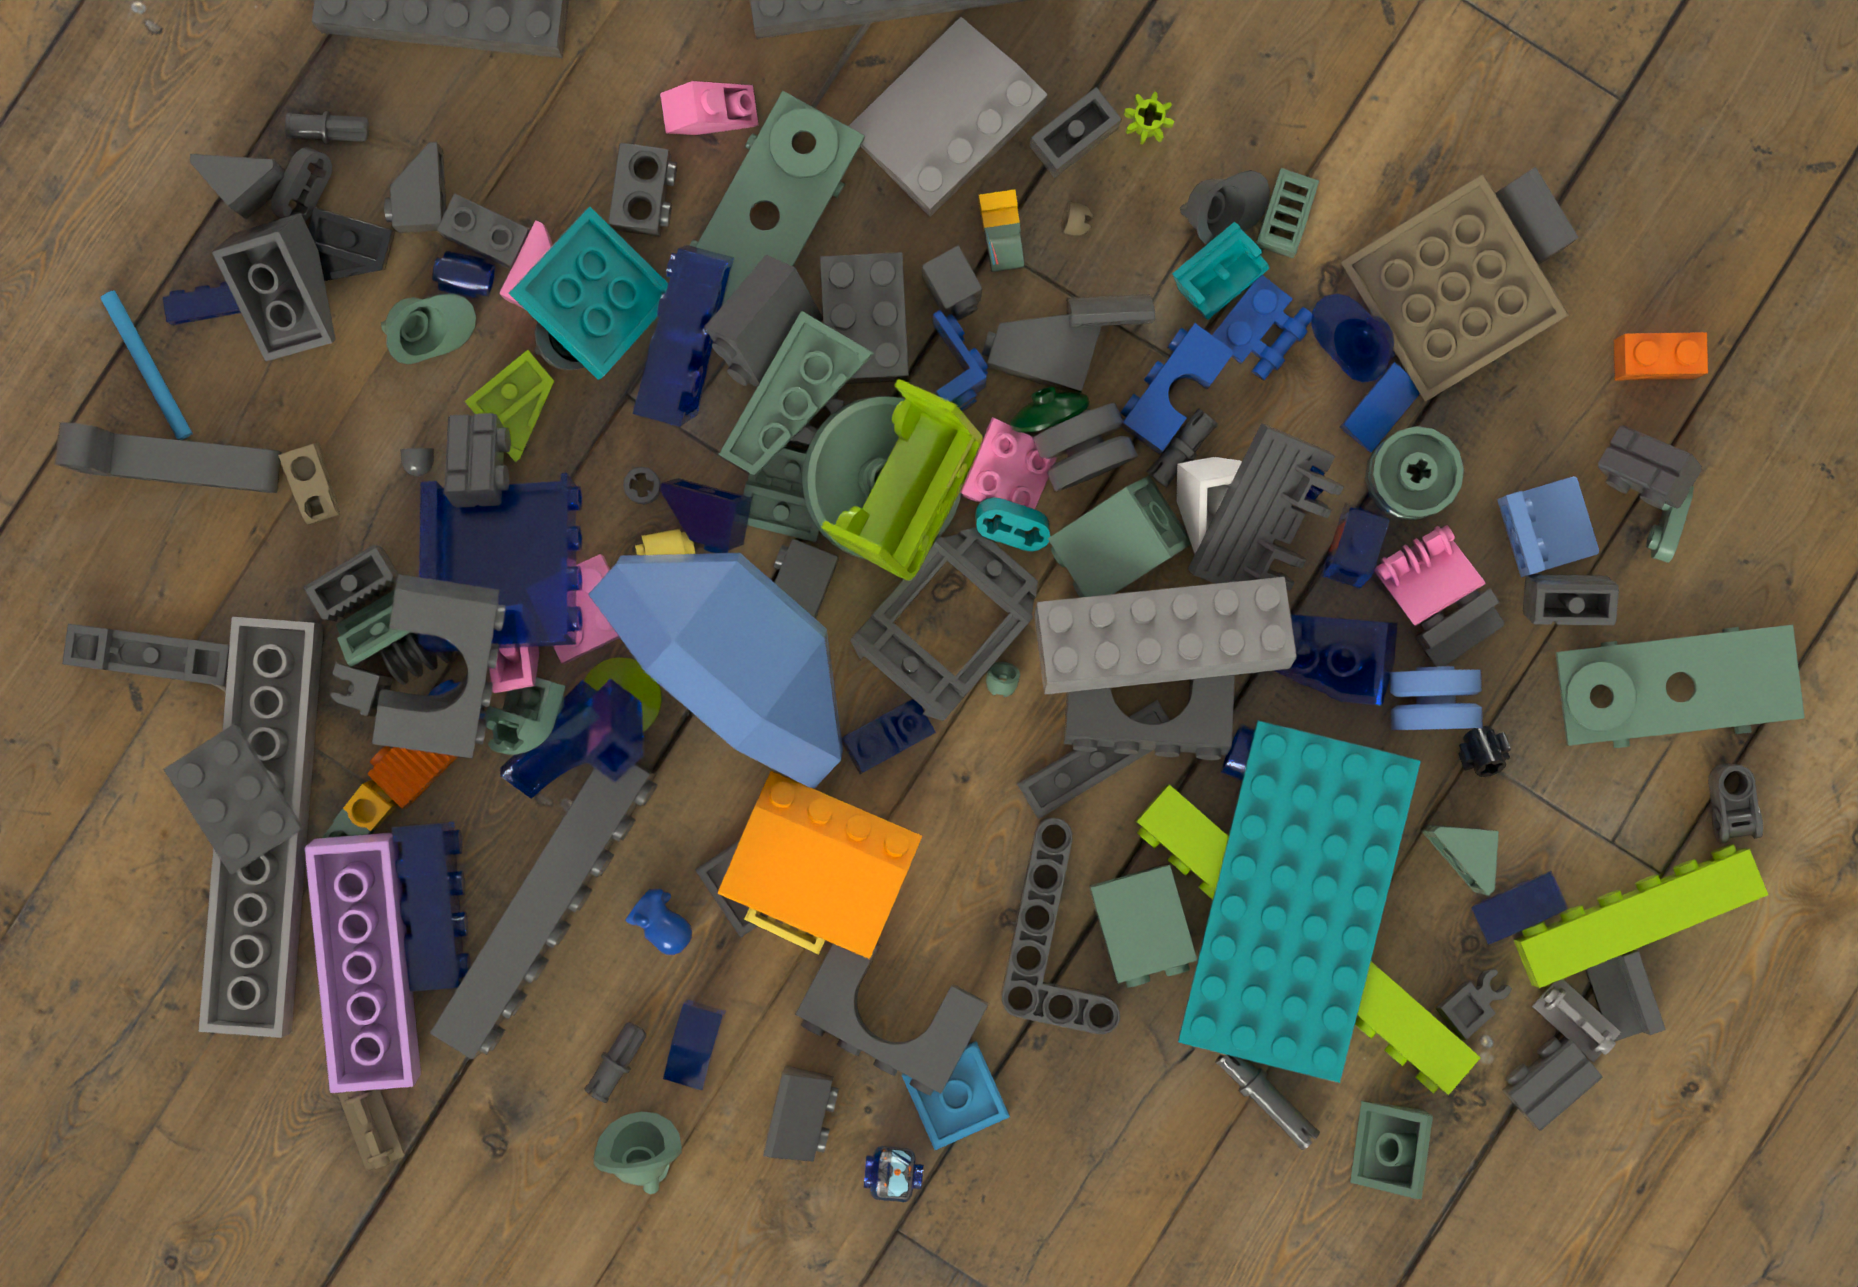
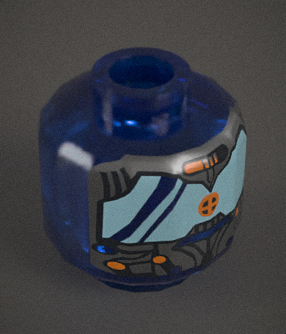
[864,1146,924,1202]

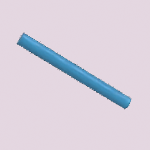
[100,291,193,440]

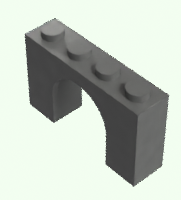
[372,574,505,758]
[1064,675,1235,760]
[795,943,990,1096]

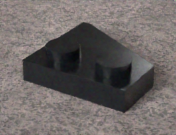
[308,208,396,281]

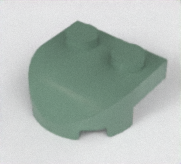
[485,677,565,755]

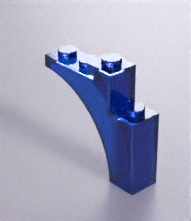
[500,678,644,799]

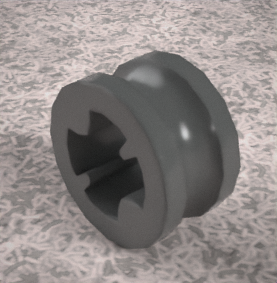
[623,467,662,505]

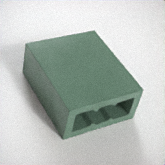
[1089,864,1198,988]

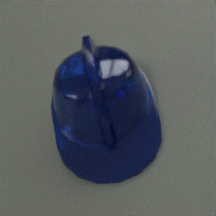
[1311,293,1395,383]

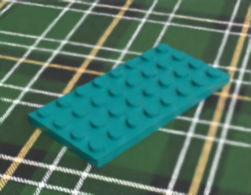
[1178,720,1421,1083]

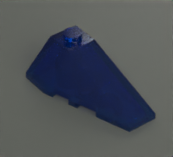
[1275,614,1398,705]

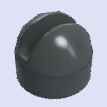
[400,448,434,477]

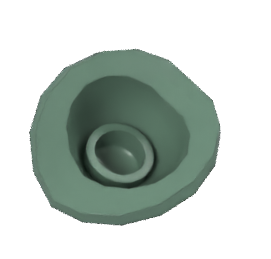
[593,1111,682,1194]

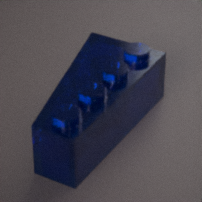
[632,245,734,427]
[391,821,471,992]

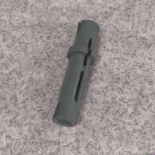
[1215,1054,1320,1150]

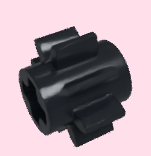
[1458,726,1511,777]

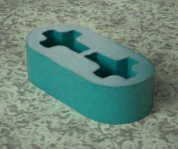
[975,497,1051,551]

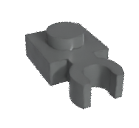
[1436,969,1512,1040]

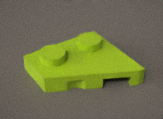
[465,350,554,462]

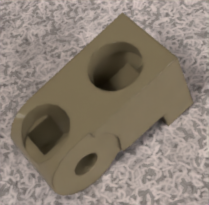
[278,443,340,525]

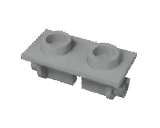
[1532,979,1621,1062]

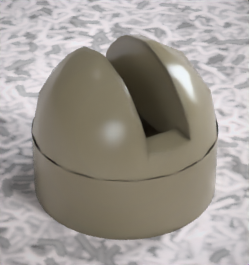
[1061,201,1093,236]

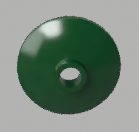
[1010,387,1090,432]

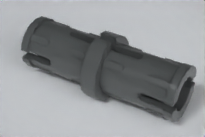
[1146,408,1218,488]

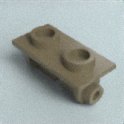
[338,1089,405,1171]

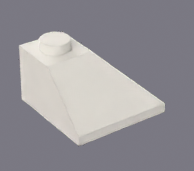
[1177,457,1242,554]

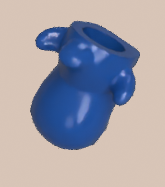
[625,889,692,955]

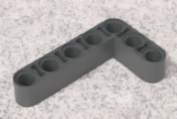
[55,422,282,493]
[1001,817,1120,1034]

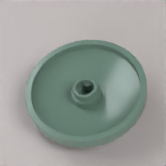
[802,396,962,559]

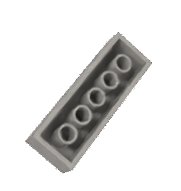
[1034,577,1296,695]

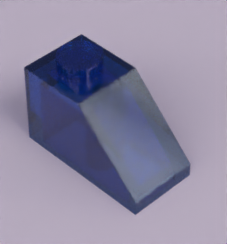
[660,478,752,553]
[663,1000,726,1090]

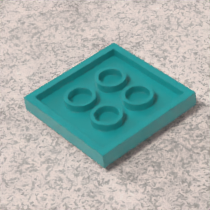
[509,206,673,380]

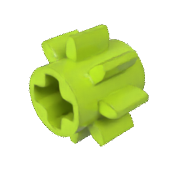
[1123,91,1174,144]

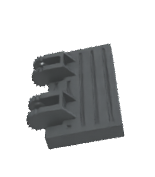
[1188,423,1344,591]

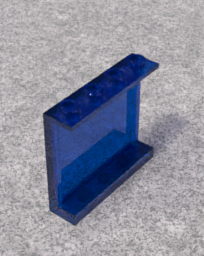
[419,473,583,653]

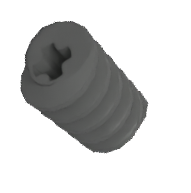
[380,632,463,685]

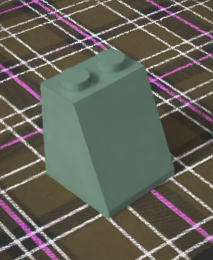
[1048,475,1191,598]

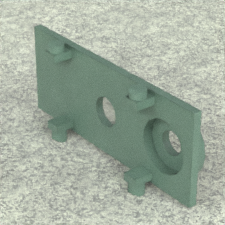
[668,91,865,321]
[1555,625,1805,748]

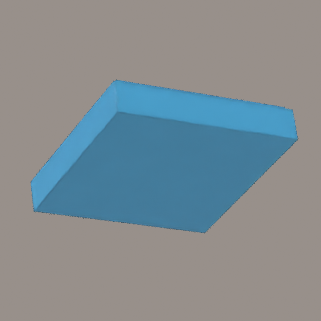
[902,1041,1010,1150]

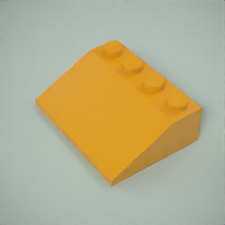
[717,771,922,959]

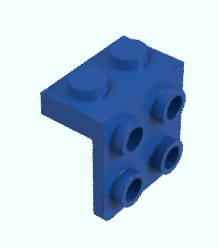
[933,310,988,412]

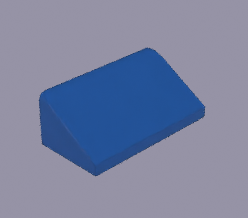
[1339,362,1420,453]

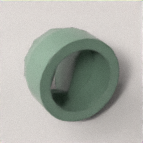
[986,662,1020,697]

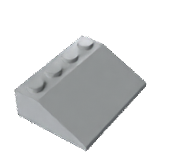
[848,17,1048,217]

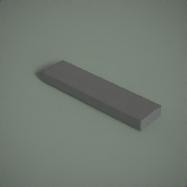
[1017,700,1170,819]

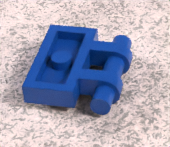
[1212,275,1315,381]

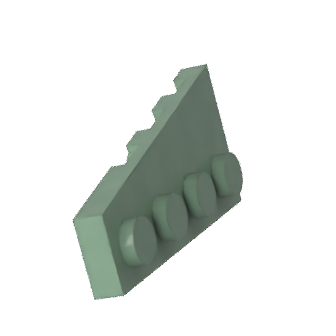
[719,311,874,476]

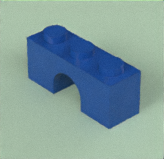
[1120,323,1235,455]

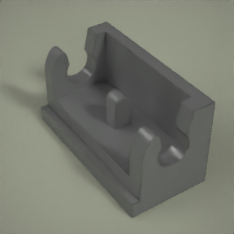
[331,663,393,717]

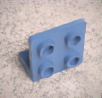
[1497,476,1599,577]

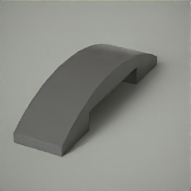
[62,624,229,686]

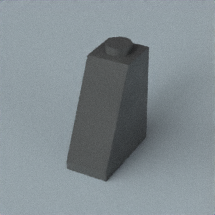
[982,314,1101,393]

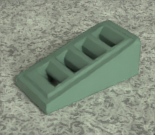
[1256,168,1319,259]

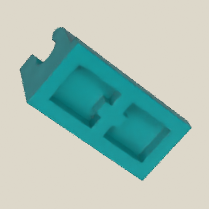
[1172,222,1270,320]

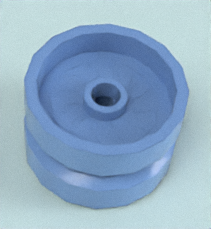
[1390,666,1483,730]

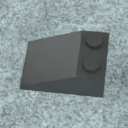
[212,213,336,362]

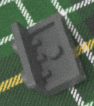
[1415,589,1505,667]

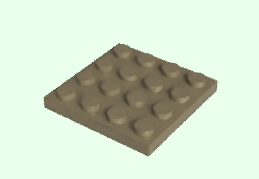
[1341,174,1569,402]

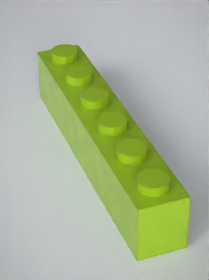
[1513,844,1769,988]

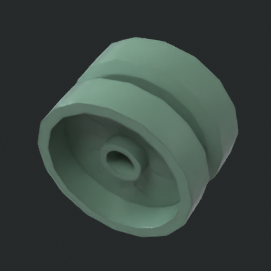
[1365,426,1464,521]

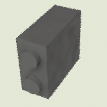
[705,255,823,387]

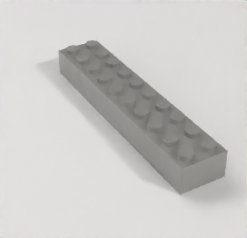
[199,617,324,1038]

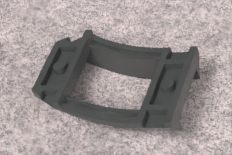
[850,527,1038,721]

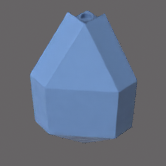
[588,553,843,789]

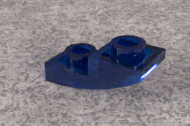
[842,699,936,774]
[1471,871,1569,945]

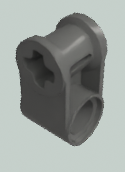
[1708,763,1763,844]

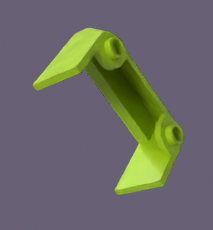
[821,379,983,581]

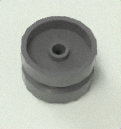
[1033,403,1138,492]

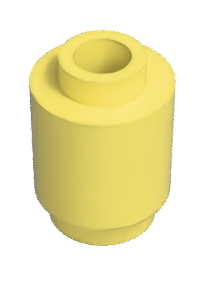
[635,528,696,555]

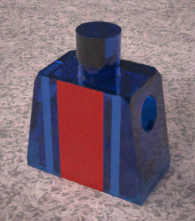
[1321,502,1390,589]

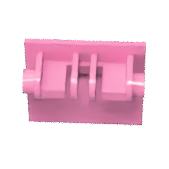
[960,417,1057,509]
[1374,525,1486,626]

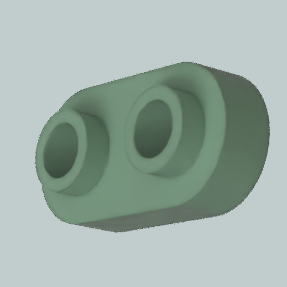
[1646,486,1694,563]

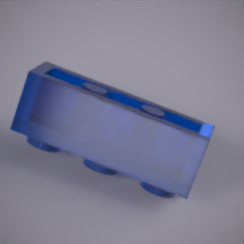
[162,282,241,325]

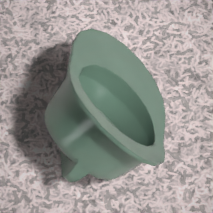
[381,293,476,364]

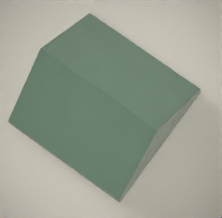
[1421,825,1499,896]
[1350,1101,1433,1199]

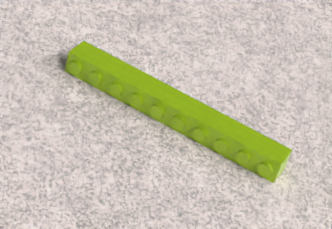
[1134,784,1481,1095]

